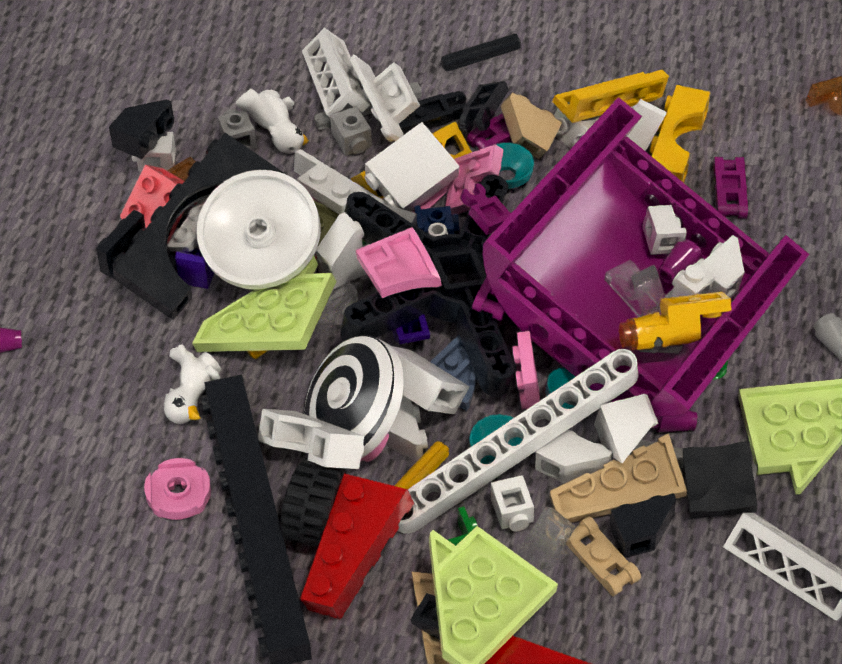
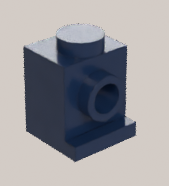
[414,205,459,234]

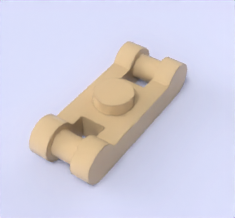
[561,516,641,597]

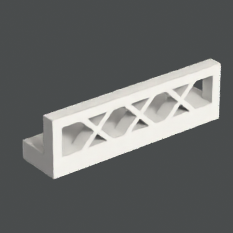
[302,28,370,117]
[723,513,842,621]

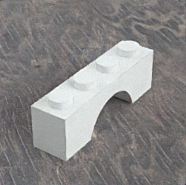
[258,409,364,469]

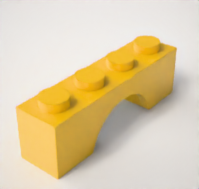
[650,85,710,183]

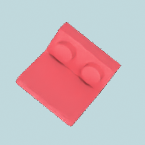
[120,165,197,243]

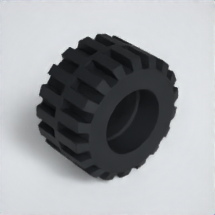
[281,458,348,548]

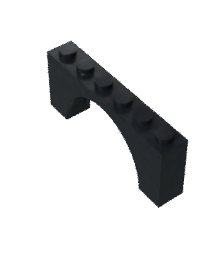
[113,133,284,320]

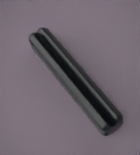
[441,33,521,71]

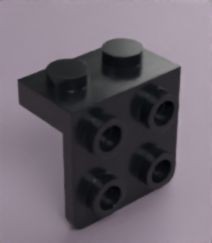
[96,210,177,279]

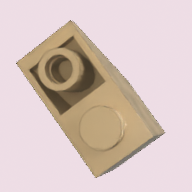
[501,92,562,159]

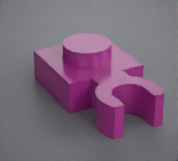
[460,183,511,235]

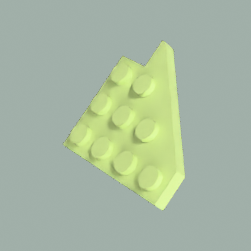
[192,256,336,352]
[738,379,842,495]
[429,526,558,664]

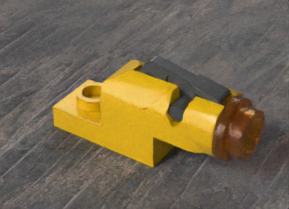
[619,292,731,353]

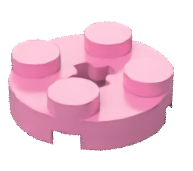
[144,458,211,520]

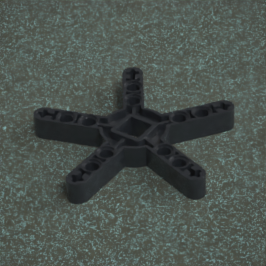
[340,175,515,397]

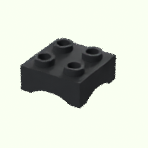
[683,441,758,519]

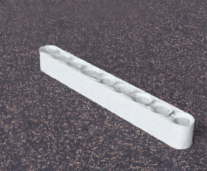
[397,349,638,534]

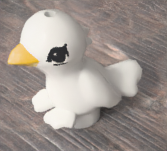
[236,89,309,154]
[164,344,221,424]

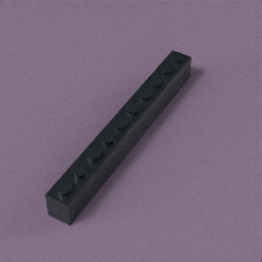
[200,374,312,664]

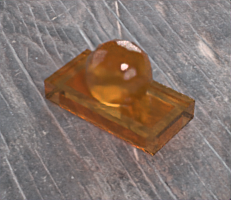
[806,76,842,115]

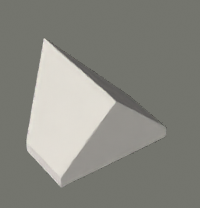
[627,99,667,151]
[594,394,658,463]

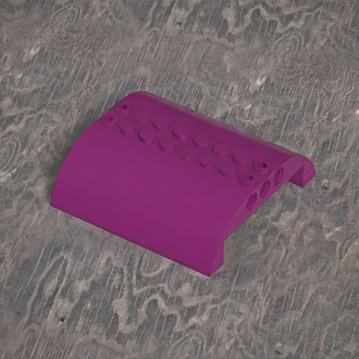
[483,97,810,416]

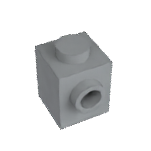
[330,106,372,156]

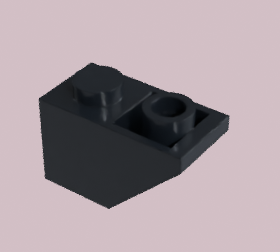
[109,99,175,159]
[609,493,676,558]

